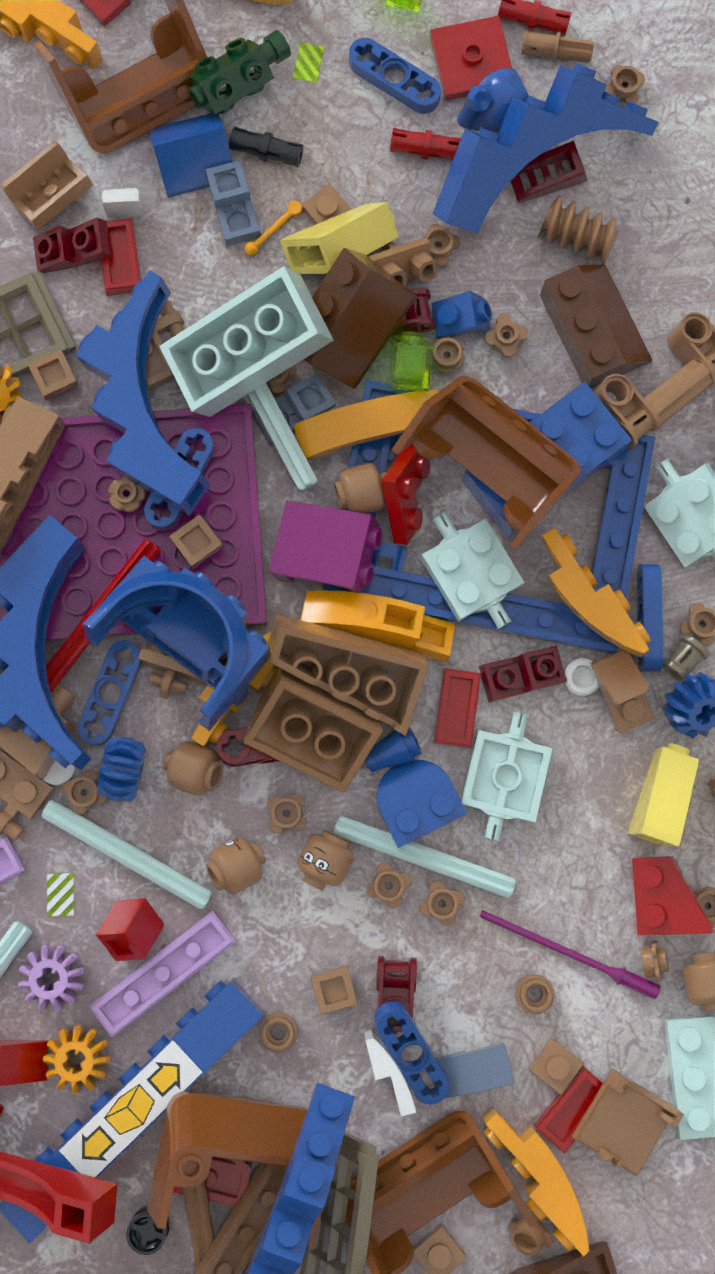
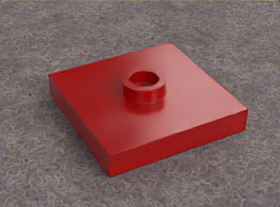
[429,16,512,101]

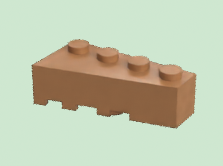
[0,396,65,555]
[267,614,429,736]

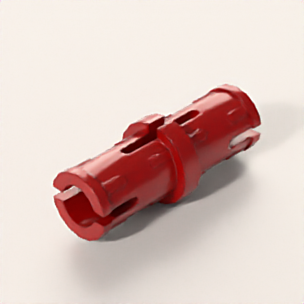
[498,0,572,36]
[390,128,461,160]

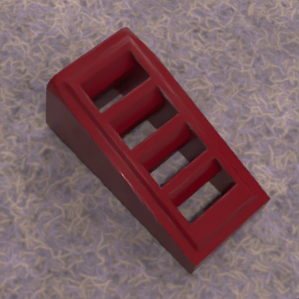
[510,140,587,203]

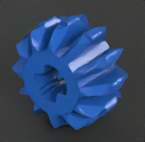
[662,672,715,739]
[97,737,146,802]

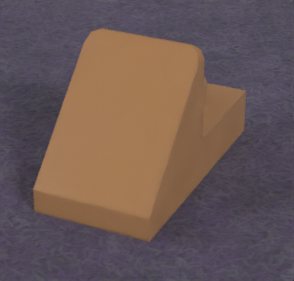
[590,649,655,734]

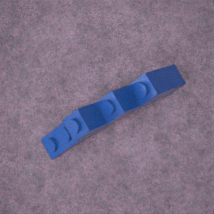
[432,63,658,233]
[76,270,210,516]
[0,515,91,770]
[244,1082,355,1274]

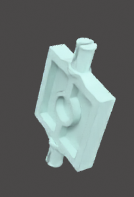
[644,459,715,567]
[420,512,525,629]
[461,712,553,841]

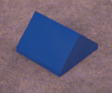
[149,113,233,198]

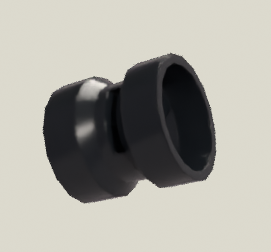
[126,1206,170,1255]

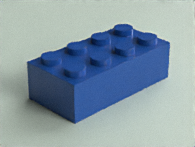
[462,382,632,539]

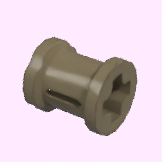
[662,634,710,682]

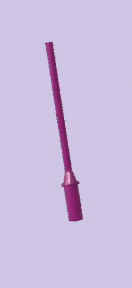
[479,910,661,999]

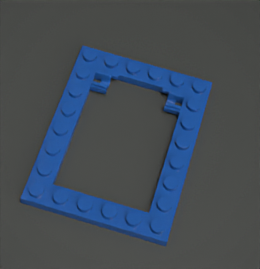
[322,380,656,654]

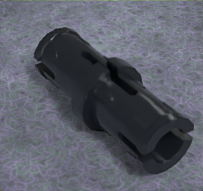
[229,126,304,167]

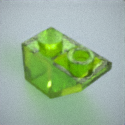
[389,331,433,392]

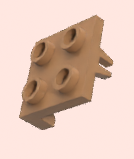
[572,1068,684,1176]

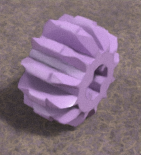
[18,945,85,1012]

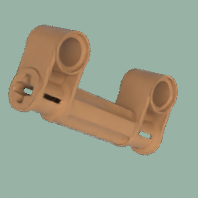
[594,312,715,449]

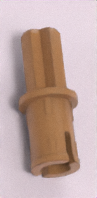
[521,30,594,63]

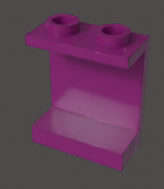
[268,500,382,593]

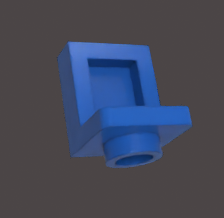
[431,291,492,339]

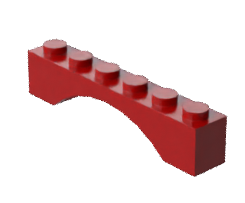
[0,1151,117,1244]

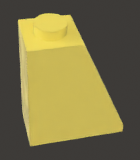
[280,202,399,274]
[627,743,699,847]

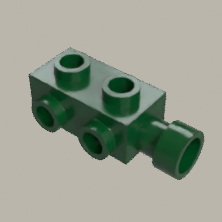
[188,30,291,115]

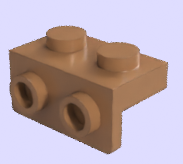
[1,141,93,230]

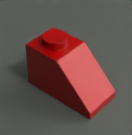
[0,1040,49,1086]

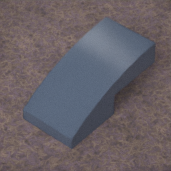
[205,160,261,247]
[252,373,336,447]
[433,1043,515,1099]

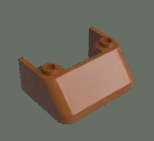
[34,0,207,153]
[392,376,582,550]
[147,1091,322,1246]
[346,1111,537,1274]

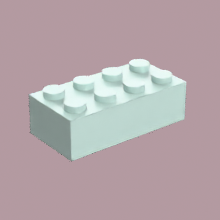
[159,266,334,417]

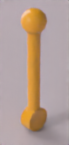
[244,201,302,256]

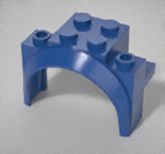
[83,556,269,731]

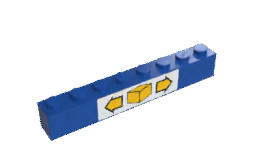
[0,979,264,1244]

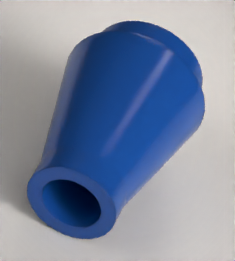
[365,726,422,772]

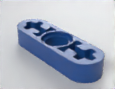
[349,38,441,114]
[144,428,214,531]
[637,564,663,672]
[78,640,142,746]
[374,1002,449,1105]

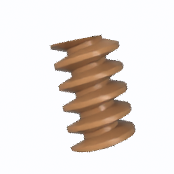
[537,195,619,265]

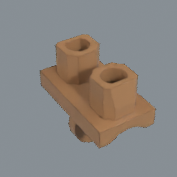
[368,237,436,286]
[138,642,206,699]

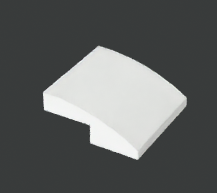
[364,1029,417,1117]

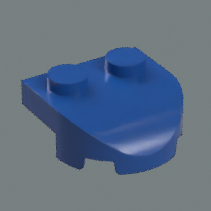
[376,760,467,848]

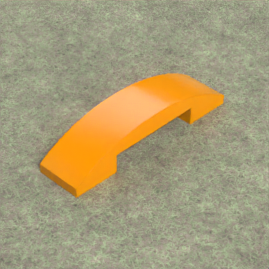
[294,389,438,460]

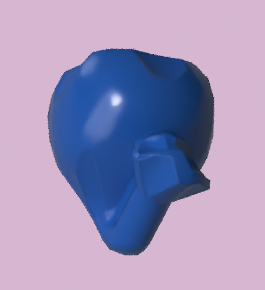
[457,68,528,133]

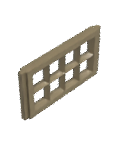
[0,271,76,378]
[301,1132,379,1274]

